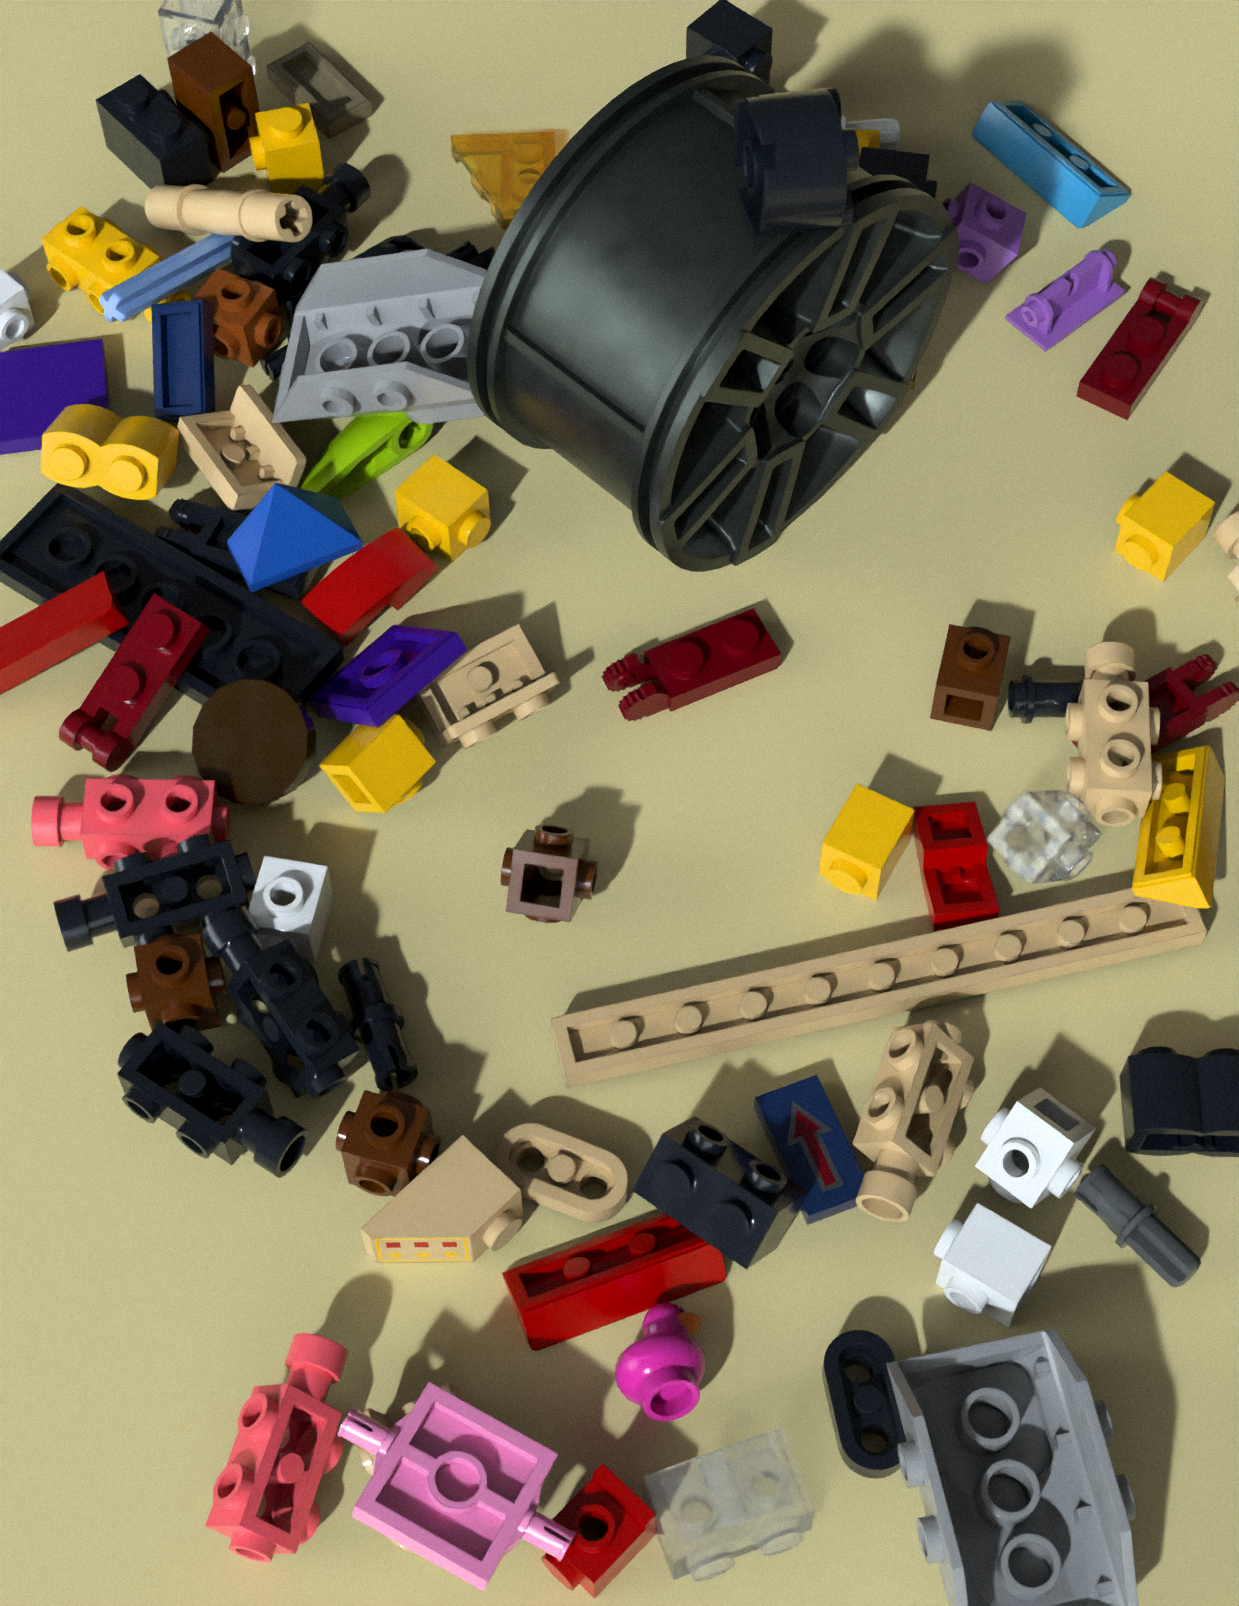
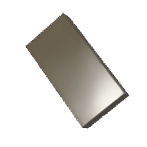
[266,42,373,139]

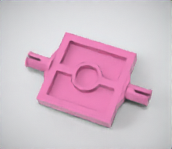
[337,1382,576,1592]

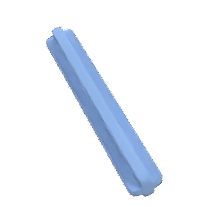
[99,233,235,322]

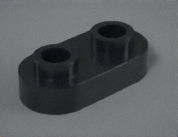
[822,1330,907,1479]

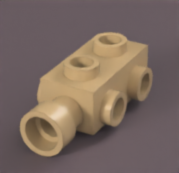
[1065,641,1162,827]
[852,1020,974,1223]

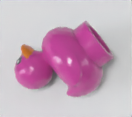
[615,1302,706,1421]

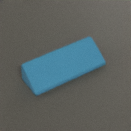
[972,101,1130,228]

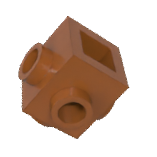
[190,268,284,368]

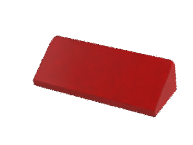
[0,571,130,694]
[502,1213,727,1351]

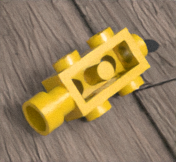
[41,206,192,324]

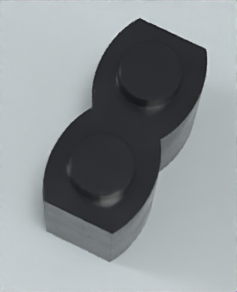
[1119,1046,1239,1157]

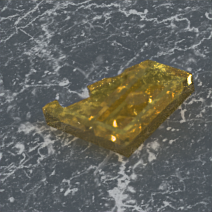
[451,132,556,230]

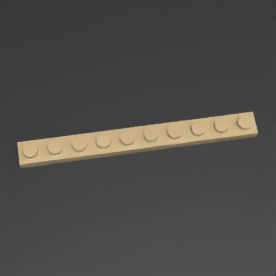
[551,888,1207,1088]

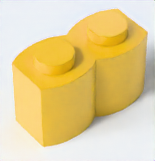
[41,404,179,500]

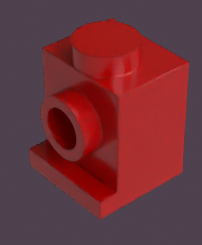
[541,1463,656,1598]

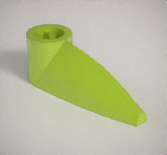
[300,412,433,500]

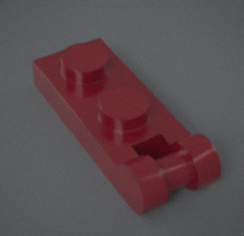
[1076,277,1203,421]
[59,593,211,772]

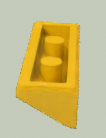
[1132,745,1225,909]

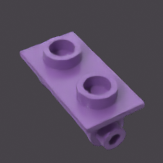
[1005,249,1125,352]

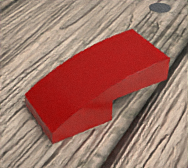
[300,527,439,647]
[912,801,999,932]

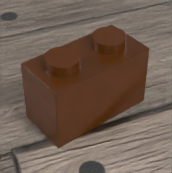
[167,31,260,173]

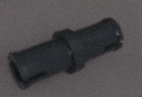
[337,957,418,1091]

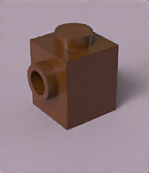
[930,624,1011,731]

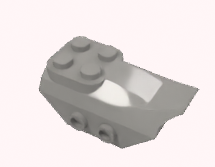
[272,249,487,424]
[886,1328,1139,1606]

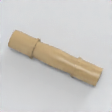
[145,184,313,242]

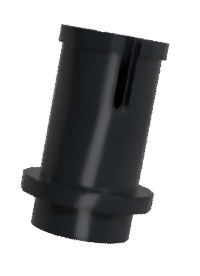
[1008,675,1084,724]

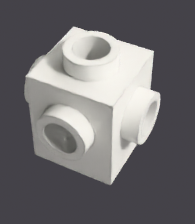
[975,1087,1096,1208]

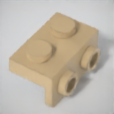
[177,384,306,512]
[415,624,561,749]

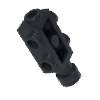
[230,163,371,307]
[53,834,256,952]
[200,906,360,1100]
[117,1023,310,1178]

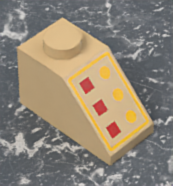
[360,1135,523,1263]

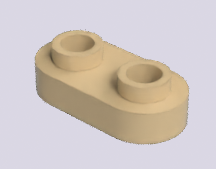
[496,1123,628,1223]

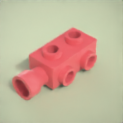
[31,774,231,870]
[205,1333,349,1563]

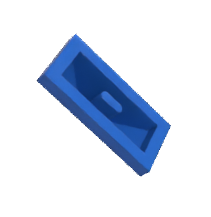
[227,483,363,593]

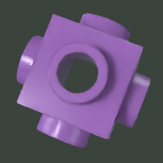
[942,182,1027,284]

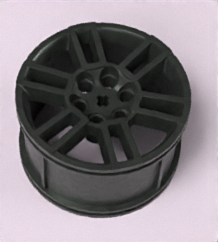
[467,55,959,572]

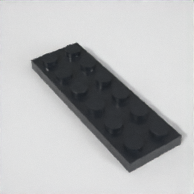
[0,483,345,707]

